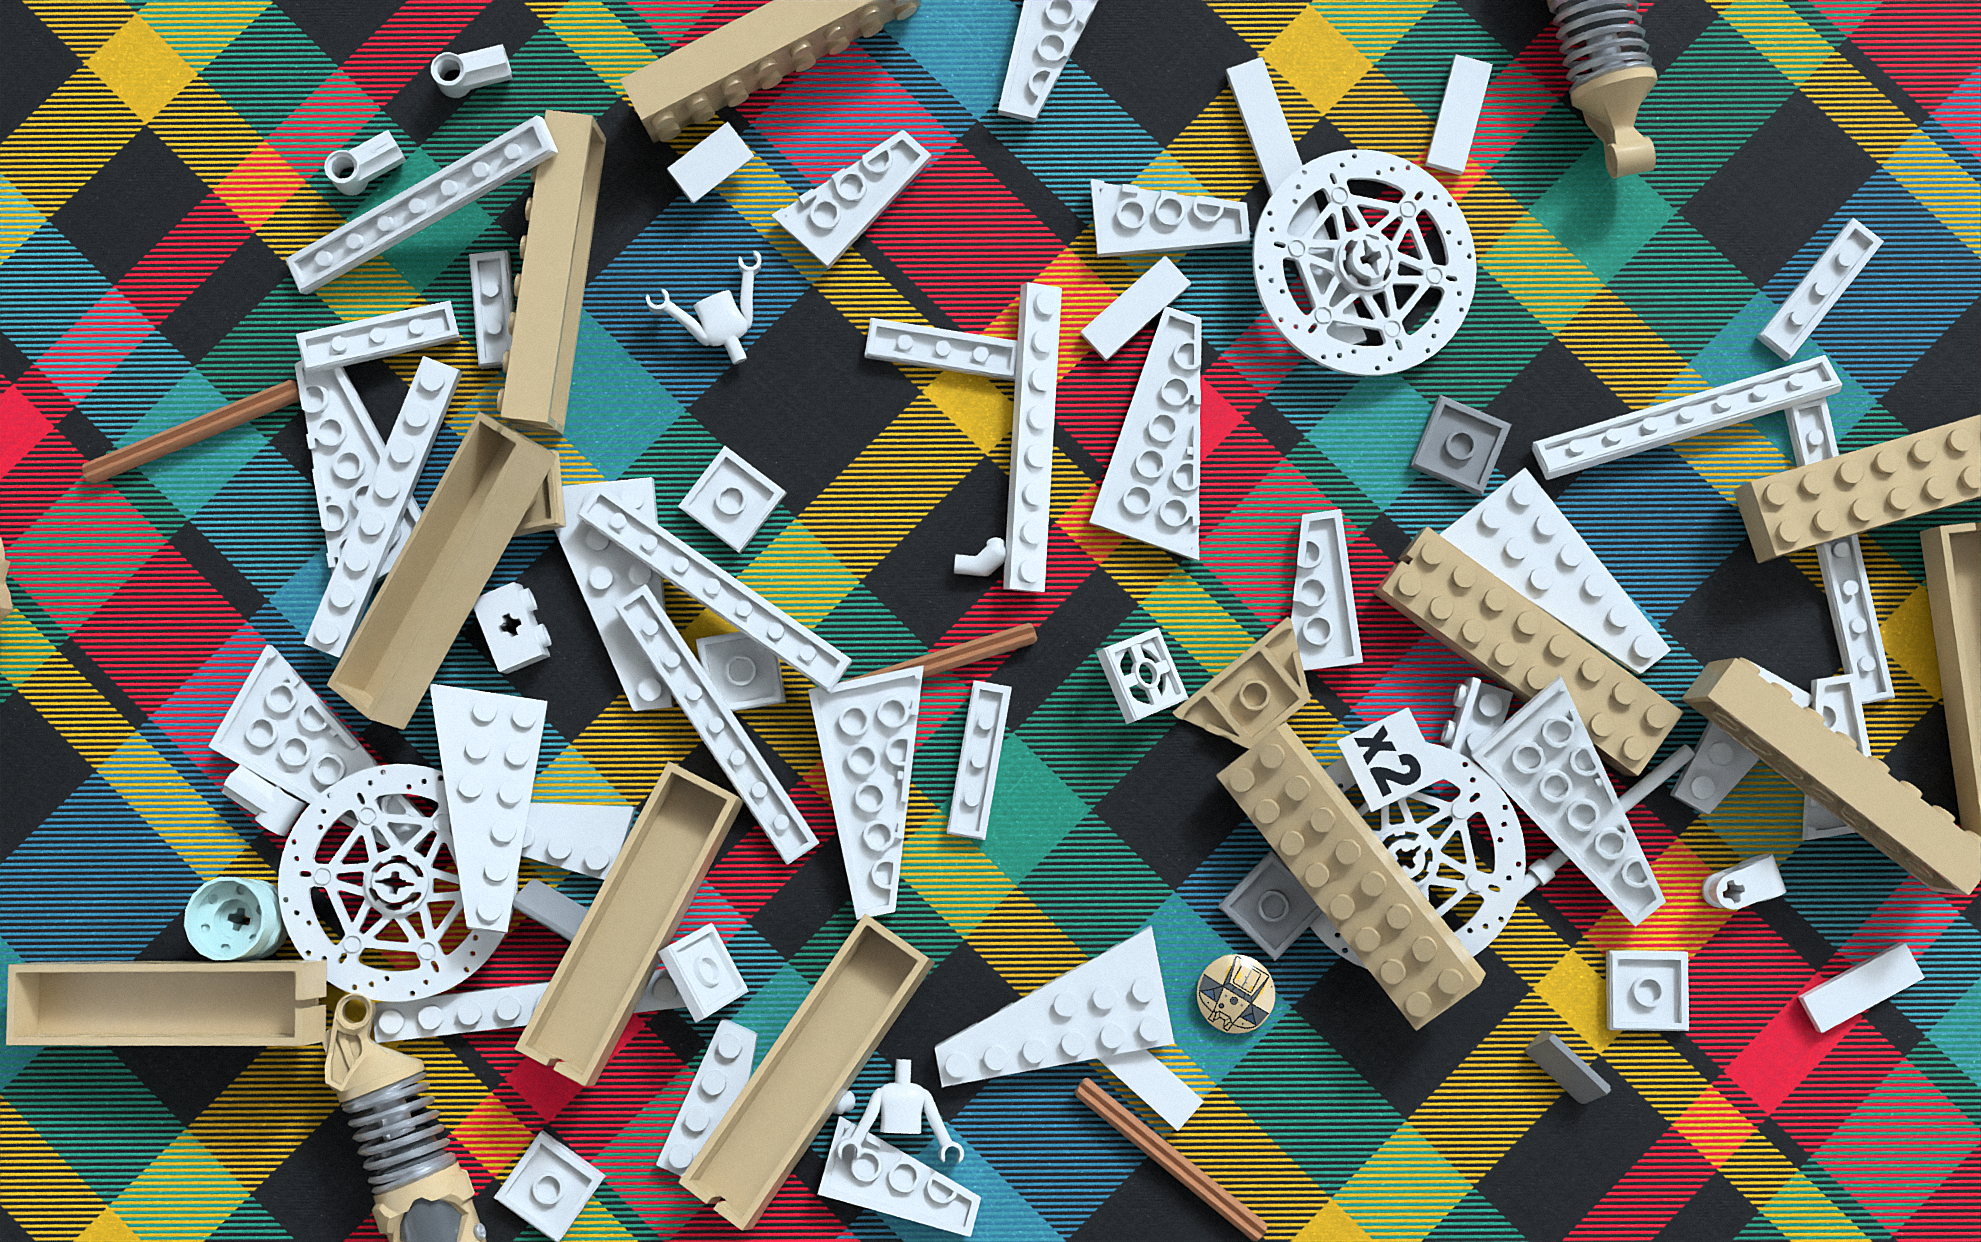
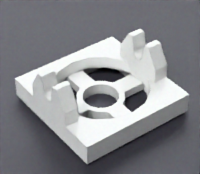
[1096,628,1189,724]

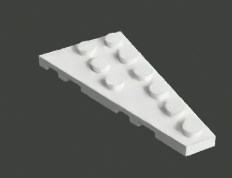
[294,360,422,583]
[1439,468,1671,675]
[554,477,674,711]
[208,644,428,859]
[808,665,924,920]
[1471,675,1666,927]
[430,683,547,934]
[935,925,1174,1087]

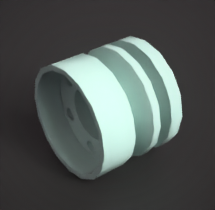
[184,877,288,961]

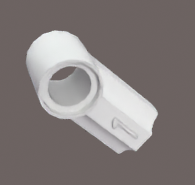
[431,44,513,98]
[324,130,406,196]
[222,765,308,836]

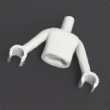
[646,251,761,365]
[836,1059,964,1163]

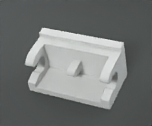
[667,122,754,203]

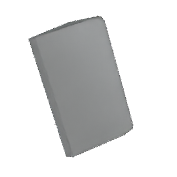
[512,879,588,942]
[1525,1030,1611,1104]

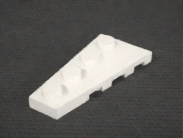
[1670,661,1813,814]

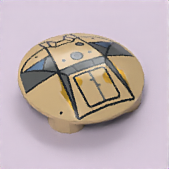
[1197,954,1275,1034]

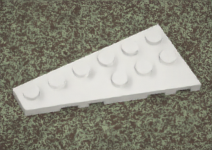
[1089,306,1201,562]

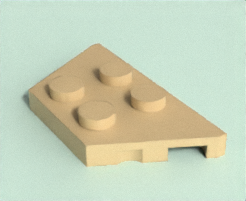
[1172,616,1311,749]

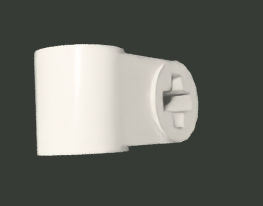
[1701,853,1786,910]

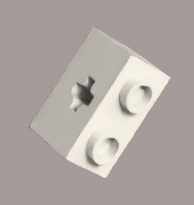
[473,582,552,674]

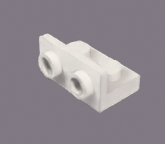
[1441,677,1513,764]

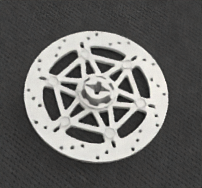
[1252,150,1477,376]
[1310,742,1526,969]
[278,764,518,1002]

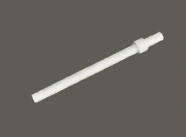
[1518,744,1695,901]

